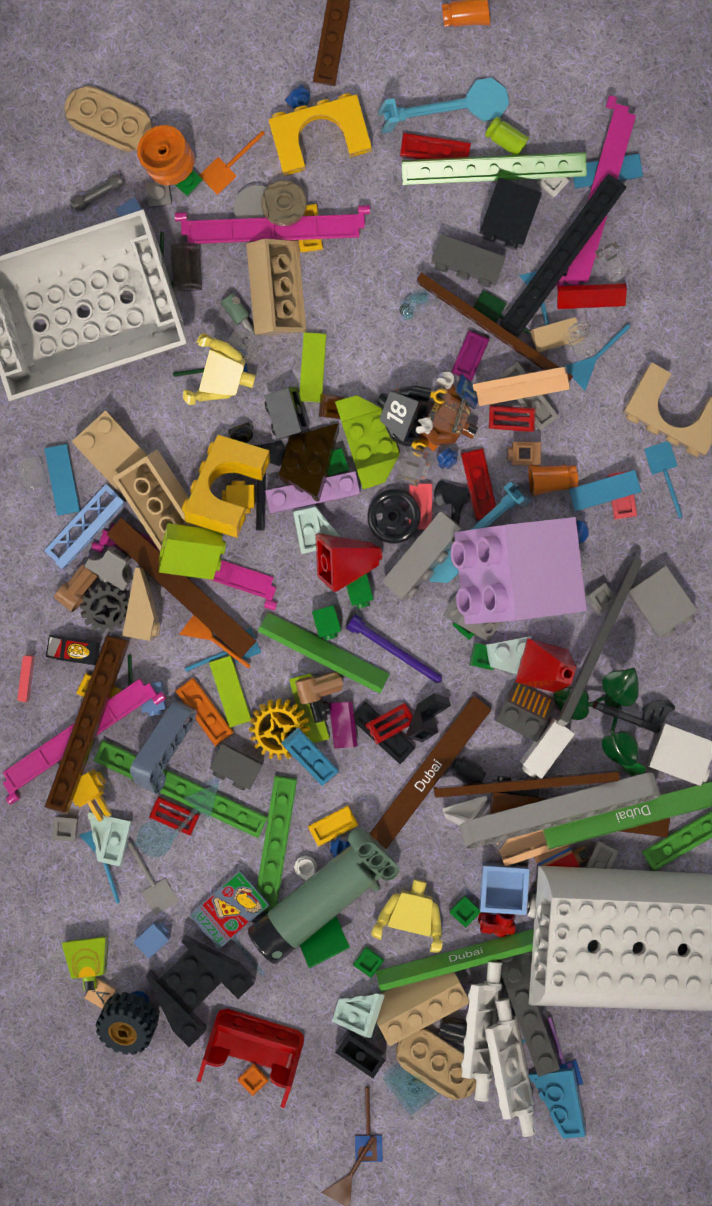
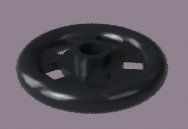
[367,489,421,544]

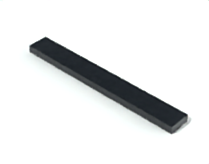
[499,174,627,338]

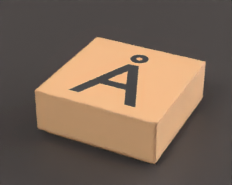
[85,978,116,1009]

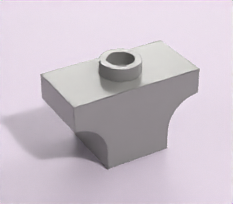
[85,545,133,591]

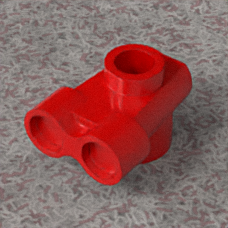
[478,912,516,937]

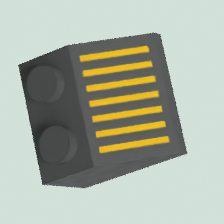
[495,679,556,742]

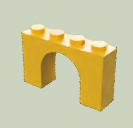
[268,93,372,176]
[182,435,270,538]

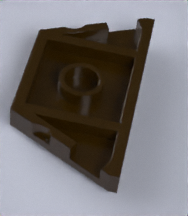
[279,424,339,502]

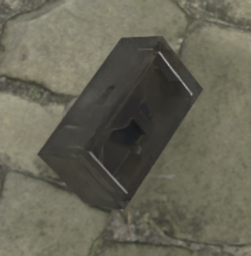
[166,242,202,292]

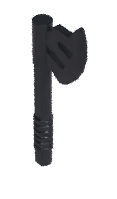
[592,700,675,733]

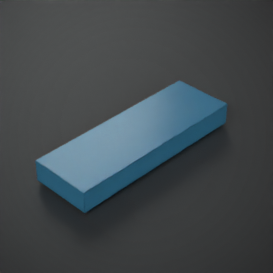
[573,154,643,189]
[44,444,80,516]
[569,470,642,511]
[281,727,339,786]

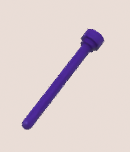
[345,614,442,683]

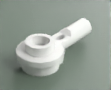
[294,855,317,881]

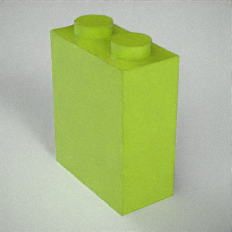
[159,523,226,580]

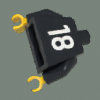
[377,385,448,455]

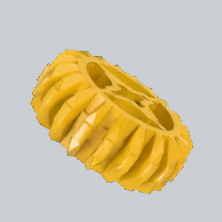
[249,698,311,760]

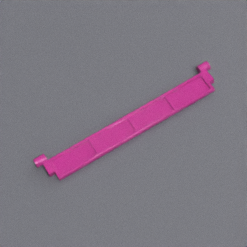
[556,96,636,286]
[175,205,370,244]
[91,523,278,611]
[3,679,167,805]

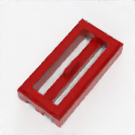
[489,405,536,432]
[365,703,413,745]
[149,796,200,836]

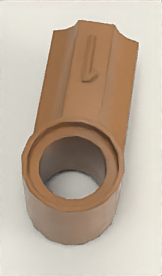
[54,564,99,612]
[295,671,343,704]

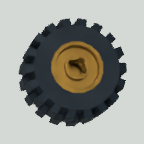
[96,992,159,1055]

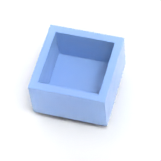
[479,862,530,915]

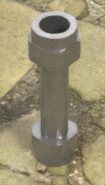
[70,173,125,212]

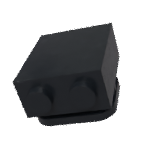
[479,177,542,250]

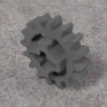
[80,583,129,633]

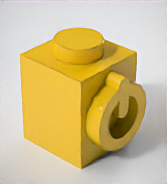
[222,481,255,514]

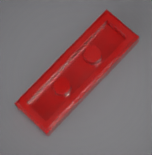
[400,133,471,160]
[557,283,627,309]
[461,448,496,520]

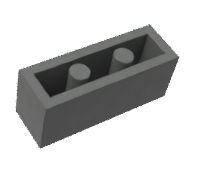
[431,234,506,288]

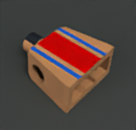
[534,845,590,868]

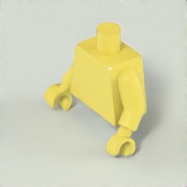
[183,333,256,405]
[371,879,443,953]

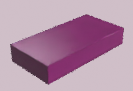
[451,330,490,382]
[329,701,358,749]

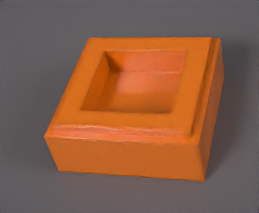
[237,1063,269,1096]

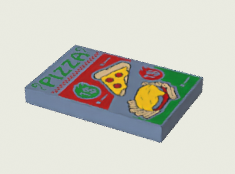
[190,870,271,950]

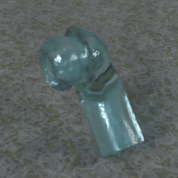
[399,292,428,320]

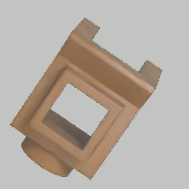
[507,442,541,466]

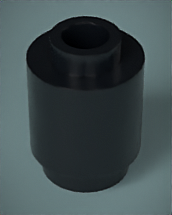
[451,756,486,784]
[439,1016,467,1044]

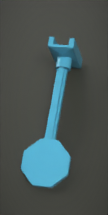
[378,78,509,134]
[429,481,532,583]

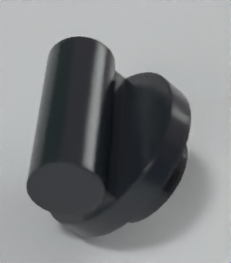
[228,422,253,443]
[309,698,331,723]

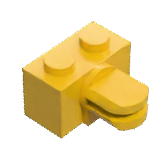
[73,769,112,822]

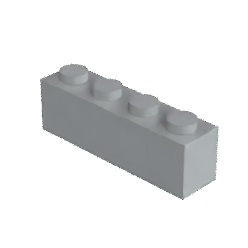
[382,511,465,601]

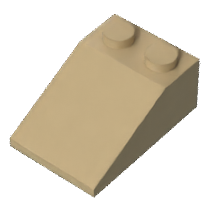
[72,411,147,494]
[122,567,161,641]

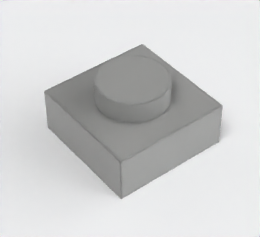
[145,183,172,208]
[585,583,614,615]
[52,816,78,842]

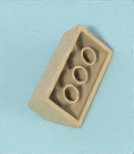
[246,239,307,336]
[113,449,204,550]
[376,972,469,1047]

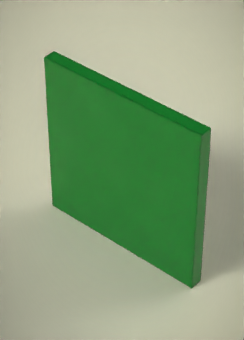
[300,916,350,969]

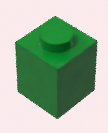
[346,574,374,609]
[312,605,341,641]

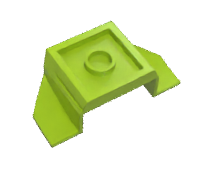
[335,395,400,490]

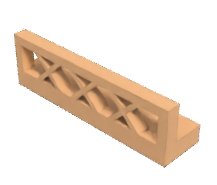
[473,366,570,406]
[496,830,569,867]

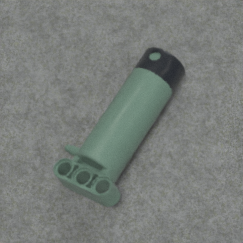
[248,828,399,964]

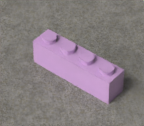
[265,472,360,514]

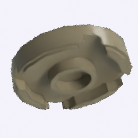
[261,180,307,226]

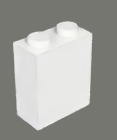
[520,718,574,779]
[647,723,712,786]

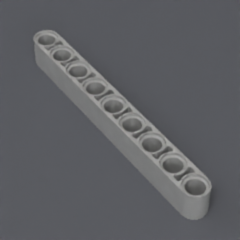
[459,773,661,849]

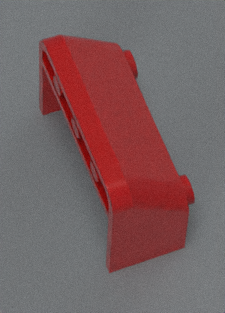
[196,1009,304,1108]

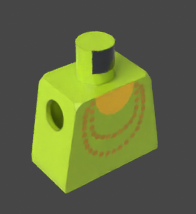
[62,936,108,991]

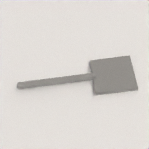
[127,842,179,915]

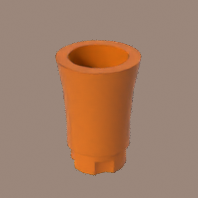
[442,0,491,27]
[528,464,578,497]

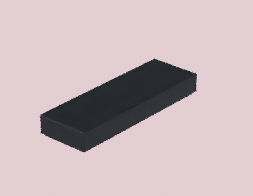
[354,702,416,764]

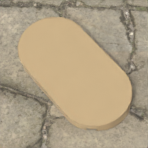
[64,86,152,152]
[396,1029,476,1100]

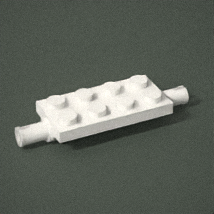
[461,961,502,1102]
[485,998,536,1137]

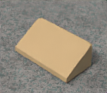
[530,317,580,352]

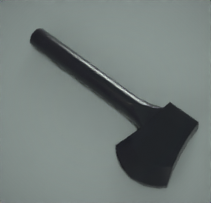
[253,440,285,531]
[434,480,468,525]

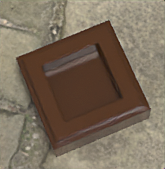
[319,394,345,419]

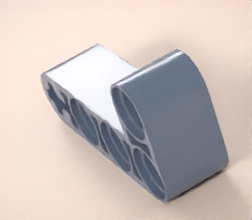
[130,701,197,794]

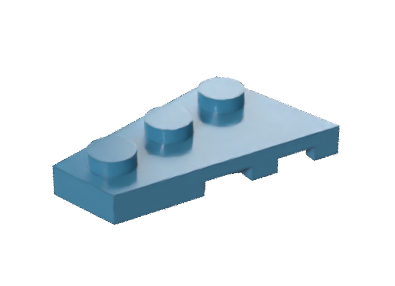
[528,1068,587,1139]

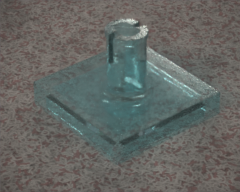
[383,1065,440,1116]

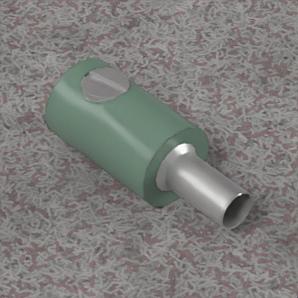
[220,293,254,335]

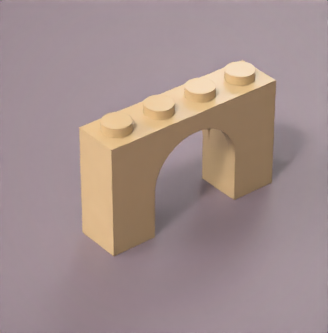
[623,362,712,458]

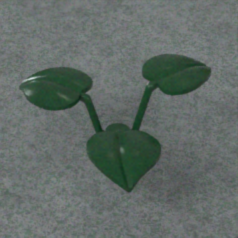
[553,668,639,766]

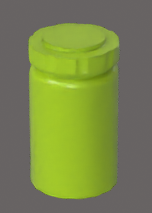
[485,116,530,155]

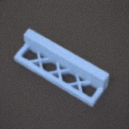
[44,484,126,569]

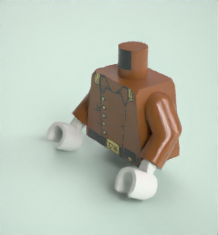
[416,372,478,445]

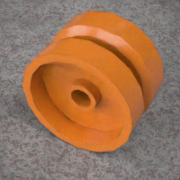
[137,125,195,186]

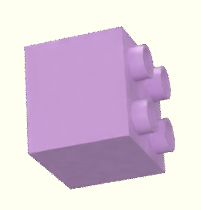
[451,517,587,624]

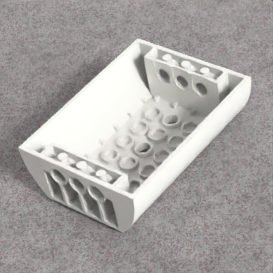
[0,209,188,401]
[529,866,712,1011]

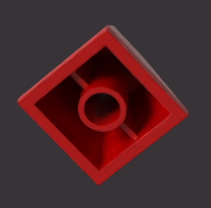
[315,533,382,592]
[515,638,576,693]

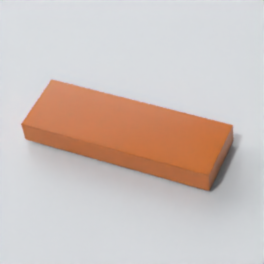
[175,677,234,746]

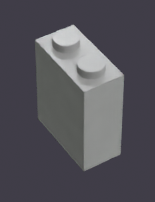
[628,566,697,638]

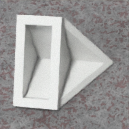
[443,796,489,825]

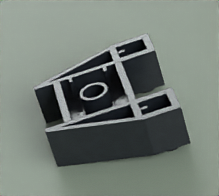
[146,935,256,1047]

